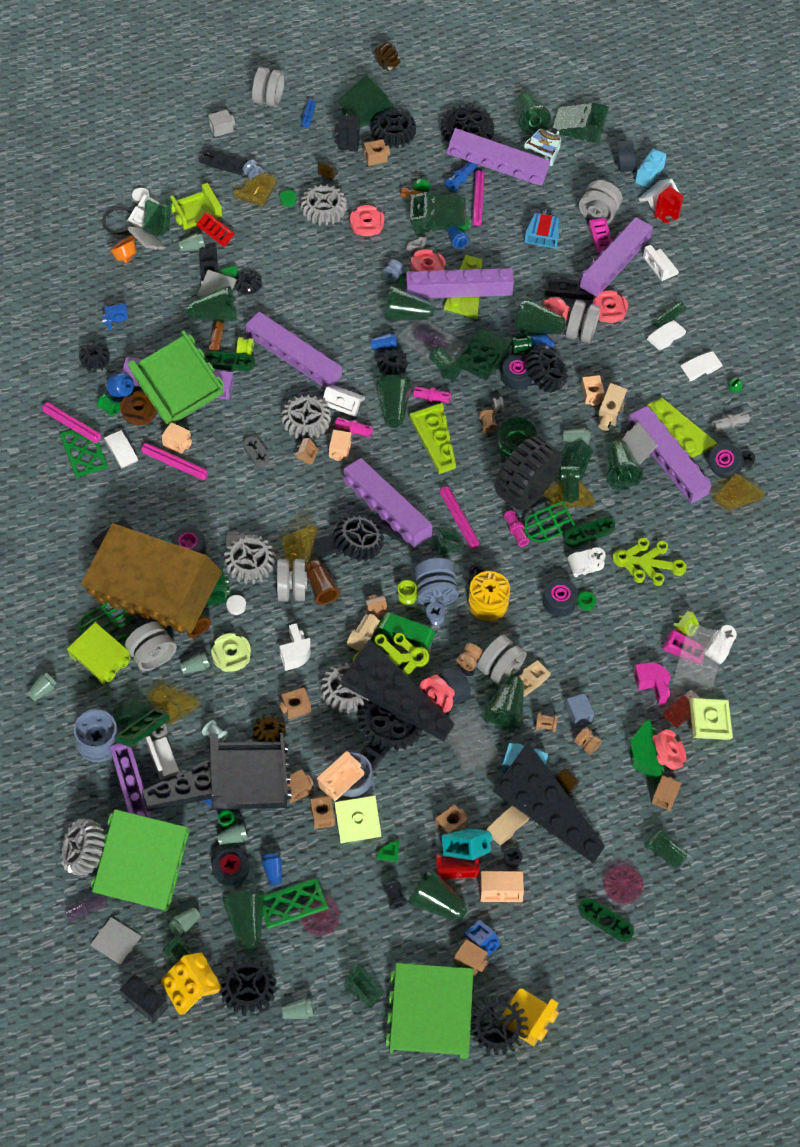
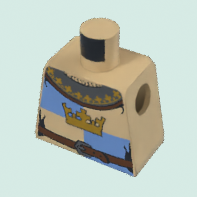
[598,383,628,431]

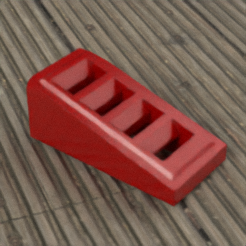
[196,212,235,247]

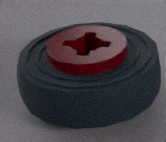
[212,848,250,886]

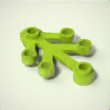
[613,538,687,586]
[353,633,429,676]

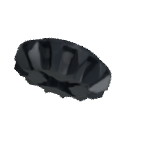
[235,270,262,295]

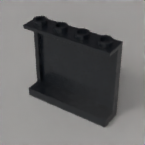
[209,733,291,809]

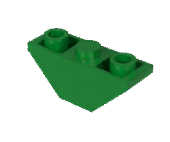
[628,720,664,782]

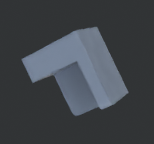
[565,694,594,727]

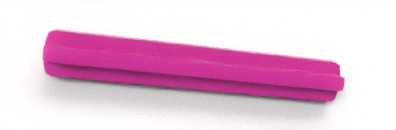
[472,170,484,226]
[42,402,101,443]
[141,443,208,480]
[440,486,479,549]

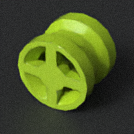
[237,337,254,355]

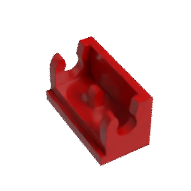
[654,186,684,224]
[436,854,480,879]

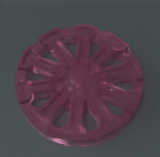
[604,865,644,904]
[301,897,340,936]

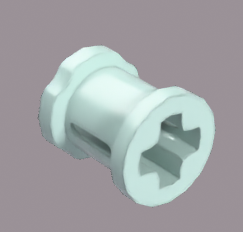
[202,720,228,743]

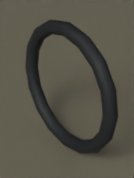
[102,206,135,235]

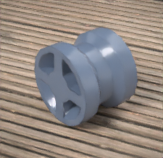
[243,160,264,182]
[382,259,404,282]
[425,602,445,625]

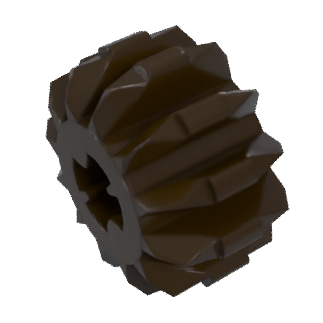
[374,42,401,71]
[252,713,286,742]

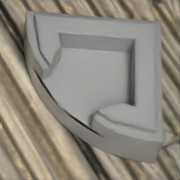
[406,237,427,252]

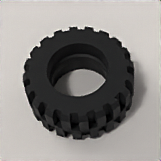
[495,437,562,510]

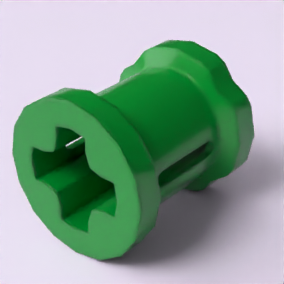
[97,394,121,417]

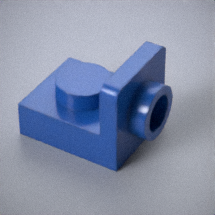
[102,304,128,331]
[464,920,500,956]

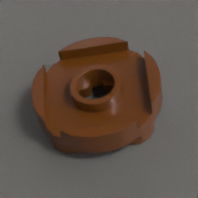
[120,391,157,426]

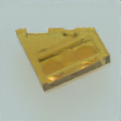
[233,173,277,207]
[714,474,765,511]
[544,475,596,509]
[281,524,317,571]
[146,685,201,726]

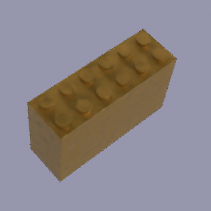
[80,523,222,633]

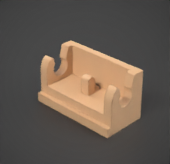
[317,751,364,801]
[480,871,524,902]

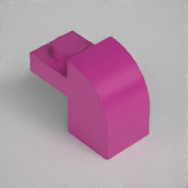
[633,663,671,705]

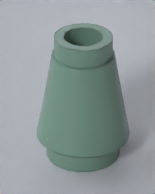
[179,233,205,252]
[563,428,591,446]
[180,652,210,674]
[27,673,57,701]
[216,822,249,846]
[168,907,200,937]
[282,998,315,1019]

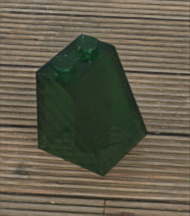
[337,74,396,128]

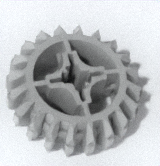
[301,184,347,226]
[281,394,331,440]
[224,534,276,584]
[321,661,370,714]
[60,819,105,876]

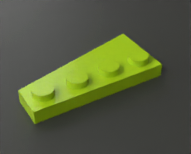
[444,255,482,319]
[647,398,718,459]
[409,403,456,474]

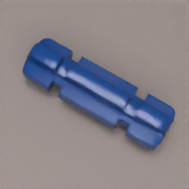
[301,99,316,127]

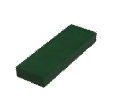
[115,709,170,747]

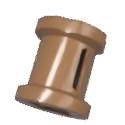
[479,409,498,433]
[536,712,558,733]

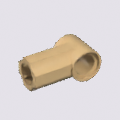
[347,614,380,652]

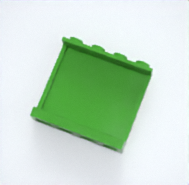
[127,330,224,427]
[91,810,190,911]
[386,963,473,1059]

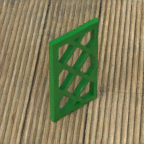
[59,424,108,478]
[257,878,329,929]

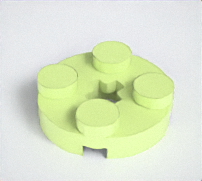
[211,633,251,672]

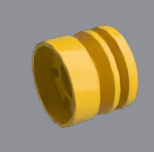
[468,571,510,622]

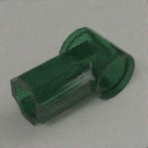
[429,346,464,383]
[559,466,580,503]
[644,829,688,869]

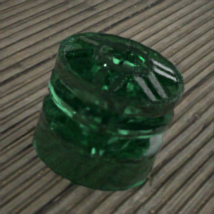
[497,417,537,462]

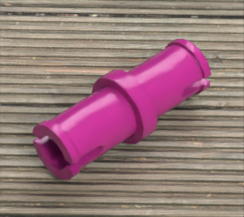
[413,386,451,404]
[335,417,373,438]
[504,510,530,547]

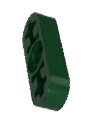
[203,351,255,371]
[564,517,615,547]
[578,898,634,942]

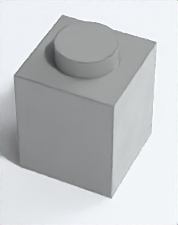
[208,110,235,137]

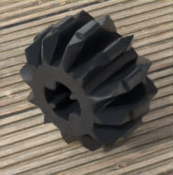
[79,341,110,373]
[377,349,408,379]

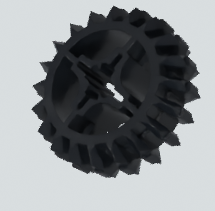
[372,108,416,149]
[524,345,568,393]
[333,514,384,562]
[219,957,277,1017]
[470,995,529,1055]

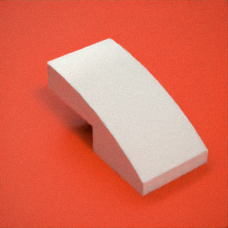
[127,194,159,228]
[647,320,686,350]
[681,351,722,381]
[104,430,138,469]

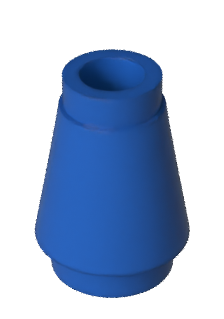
[447,225,468,249]
[371,333,397,350]
[262,853,282,886]

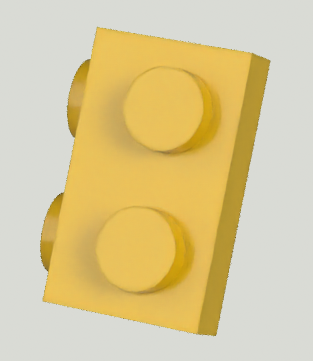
[161,952,222,1015]
[499,989,559,1046]

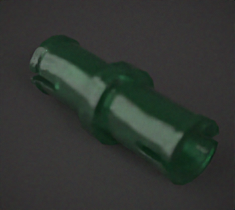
[652,301,686,329]

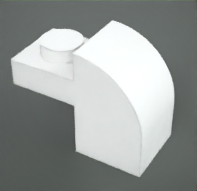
[279,623,311,671]

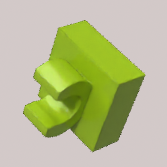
[673,611,700,638]

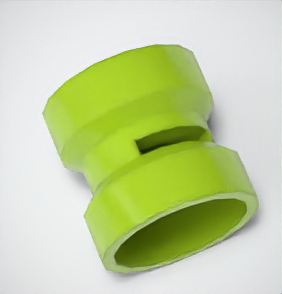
[398,580,417,605]

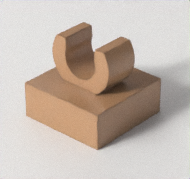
[294,438,319,464]
[365,594,388,618]

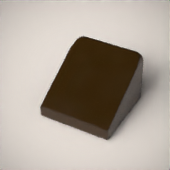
[318,161,338,180]
[555,768,579,796]

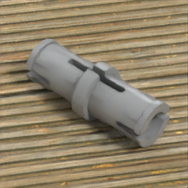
[712,411,750,432]

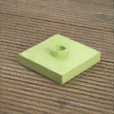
[689,698,733,740]
[334,795,381,843]

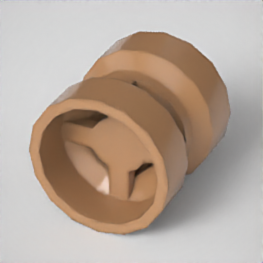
[457,643,483,671]
[574,727,602,755]

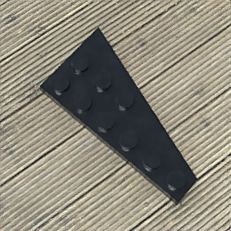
[340,639,455,742]
[142,739,252,811]
[492,742,605,863]

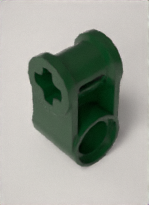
[510,333,532,354]

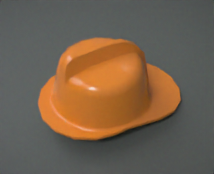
[108,235,137,263]

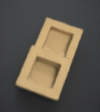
[507,660,551,701]
[486,806,529,846]

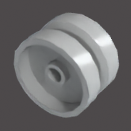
[252,67,285,108]
[579,180,623,224]
[566,300,601,344]
[277,559,307,602]
[125,622,177,671]
[477,635,527,686]

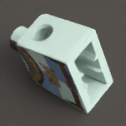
[524,128,561,166]

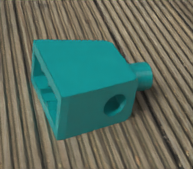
[442,829,493,860]

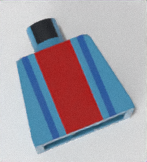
[525,209,559,249]

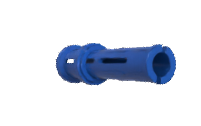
[445,161,478,192]

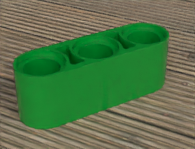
[376,613,436,650]

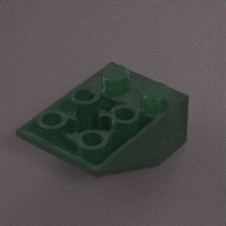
[552,103,609,144]
[410,192,466,234]
[454,326,511,381]

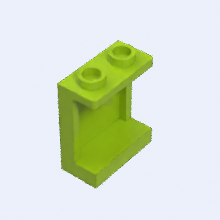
[168,183,222,230]
[67,622,131,685]

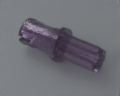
[414,328,449,351]
[64,895,108,923]

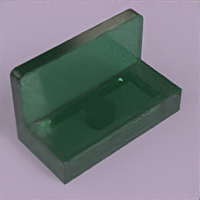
[142,199,172,237]
[558,440,593,481]

